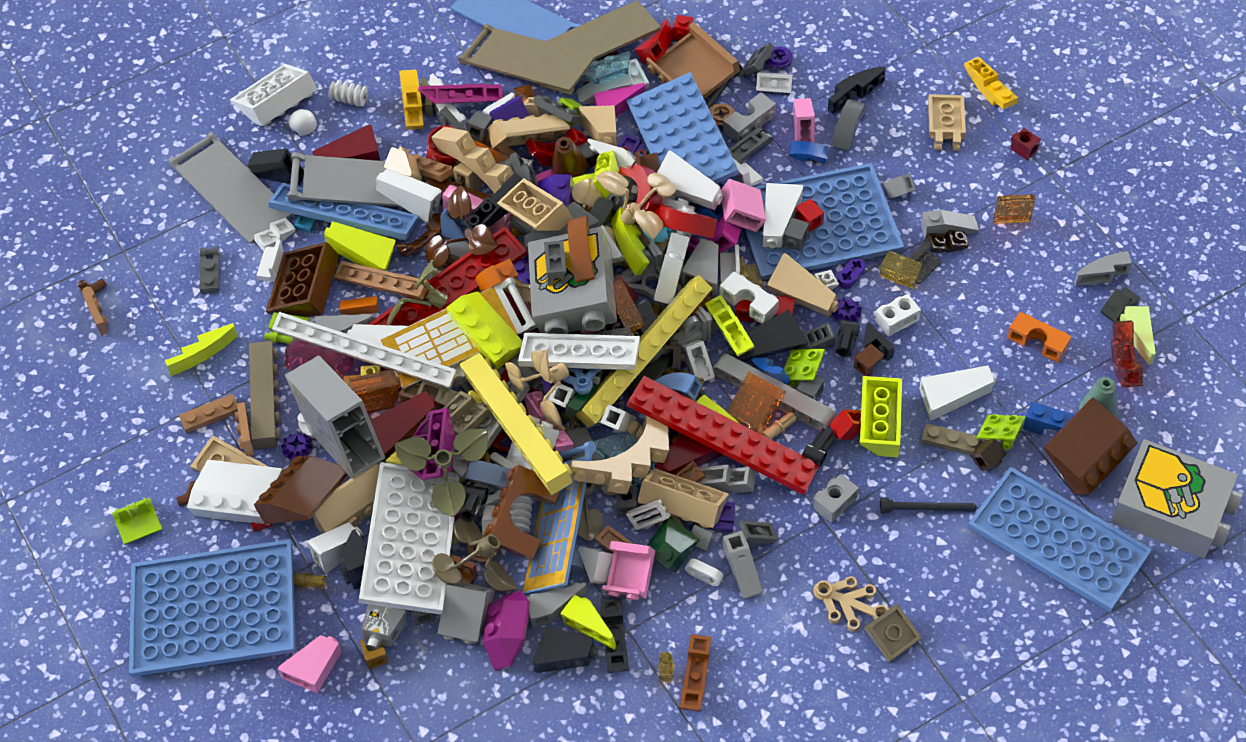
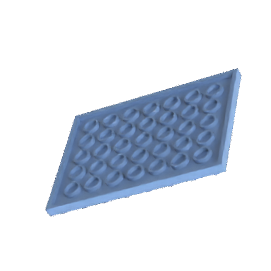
[743,163,904,281]
[129,539,296,677]

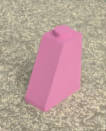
[793,98,815,143]
[278,635,342,694]

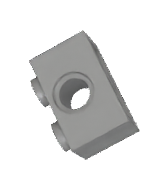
[813,474,859,523]

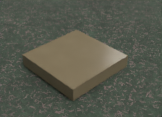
[864,604,922,662]

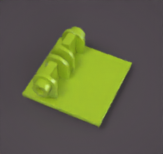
[784,349,825,388]
[976,414,1026,450]
[112,497,162,545]

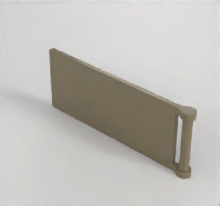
[546,0,661,60]
[458,24,596,92]

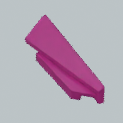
[417,84,503,104]

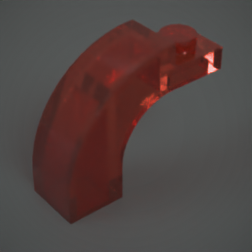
[1111,320,1143,388]

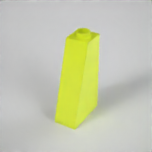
[324,221,396,271]

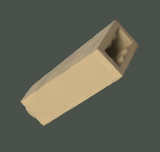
[767,253,839,317]

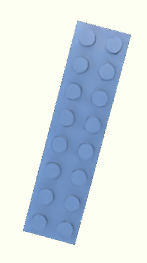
[268,183,418,240]

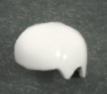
[288,109,317,136]

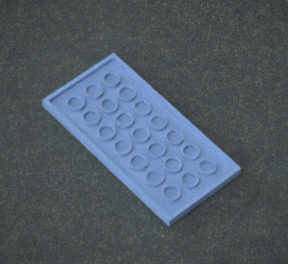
[626,72,740,201]
[968,467,1152,612]

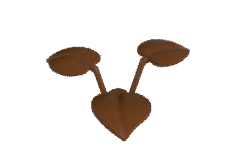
[426,186,498,267]

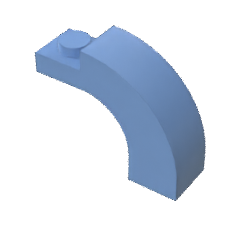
[638,372,703,422]

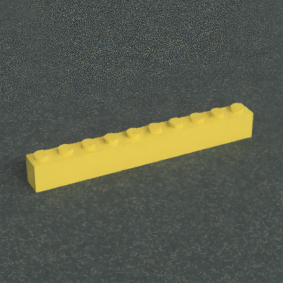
[575,275,712,427]
[460,353,573,495]

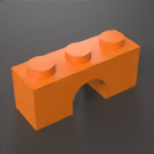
[1007,312,1072,363]

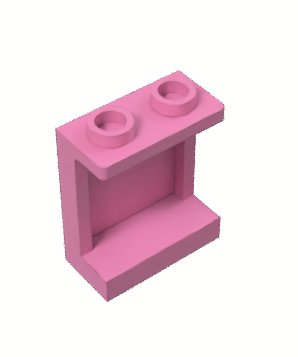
[602,541,656,601]

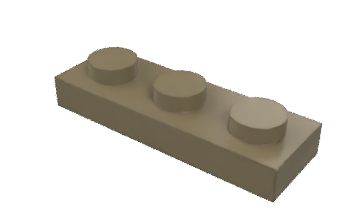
[921,423,983,455]

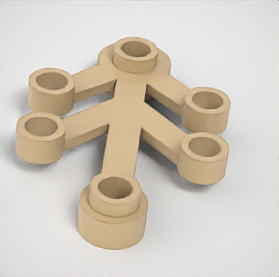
[813,576,889,632]

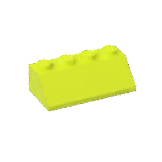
[446,292,523,370]
[860,376,902,457]

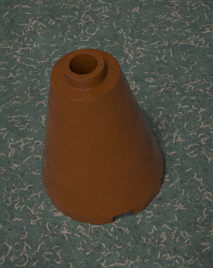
[551,137,587,178]

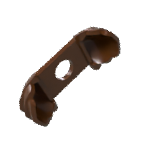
[395,213,441,257]

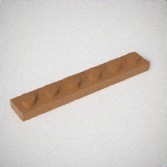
[334,261,430,300]

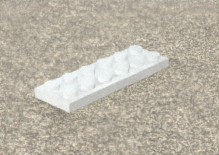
[518,333,640,370]

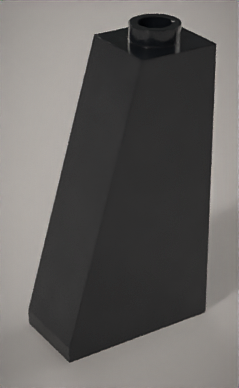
[728,309,808,362]

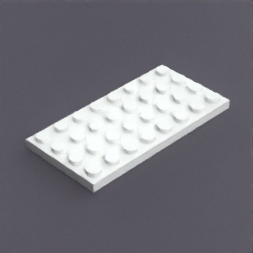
[358,462,459,615]

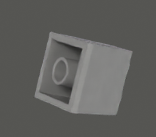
[682,238,718,302]
[437,581,495,644]

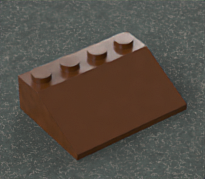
[266,242,340,317]
[1043,398,1138,494]
[254,456,348,524]

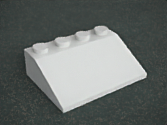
[230,64,317,126]
[187,460,283,525]

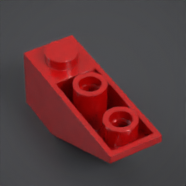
[634,19,673,64]

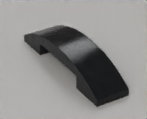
[600,598,629,673]

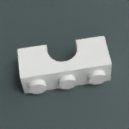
[720,272,779,324]

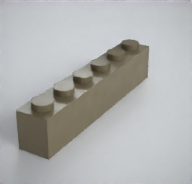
[249,341,281,450]

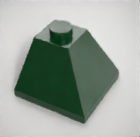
[646,516,700,572]

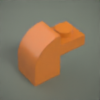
[475,258,518,292]

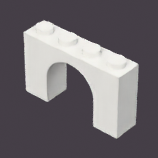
[548,384,637,434]

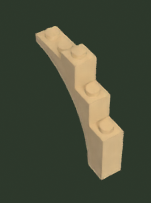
[431,127,515,219]
[570,416,669,494]

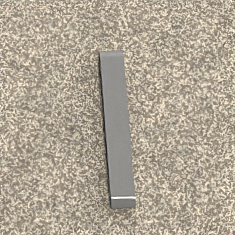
[712,354,836,431]

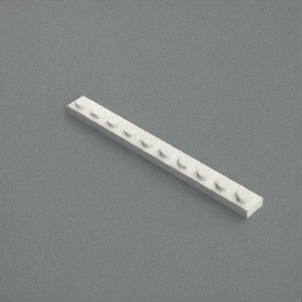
[272,312,457,389]

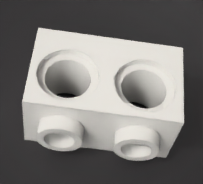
[875,294,921,337]

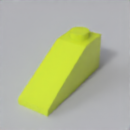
[560,595,617,650]

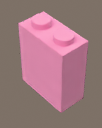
[721,179,766,232]

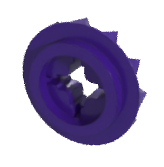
[766,46,793,70]
[832,297,862,322]
[281,432,313,460]

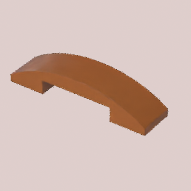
[568,216,595,283]
[679,634,712,712]

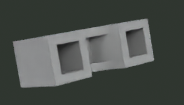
[723,93,776,142]

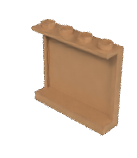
[646,22,740,99]

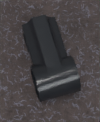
[835,319,860,357]
[802,428,836,467]
[459,485,488,522]

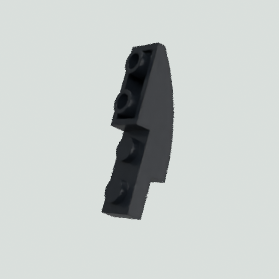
[827,66,886,114]
[462,172,523,231]

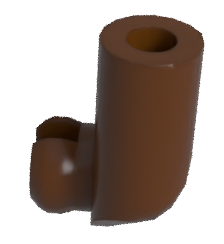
[77,278,107,293]
[176,481,196,507]

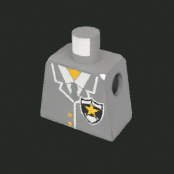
[362,604,407,651]

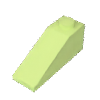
[1120,306,1156,365]

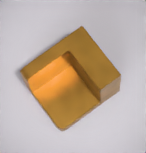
[359,639,389,670]

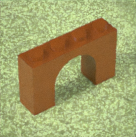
[484,465,560,560]

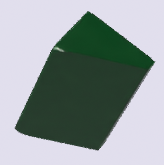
[566,383,598,419]

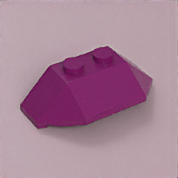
[409,408,455,481]
[483,590,530,671]

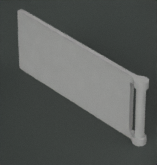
[168,132,293,244]
[288,152,426,207]

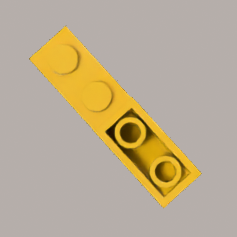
[964,57,1018,109]
[399,70,424,130]

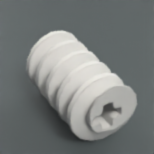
[329,79,368,107]
[510,496,533,534]

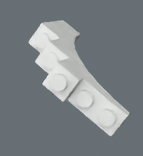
[654,206,697,304]

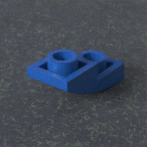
[789,141,828,164]
[752,357,790,385]

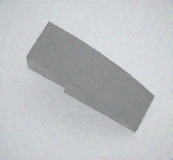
[576,72,633,105]
[1074,251,1132,286]
[691,465,756,493]

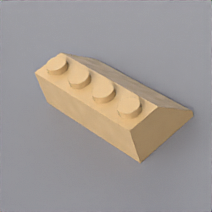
[487,113,570,149]
[497,178,573,231]
[312,464,379,534]
[637,468,729,528]

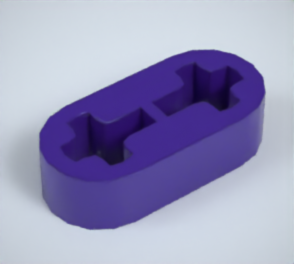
[838,258,865,289]

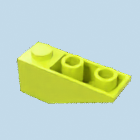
[594,150,619,199]

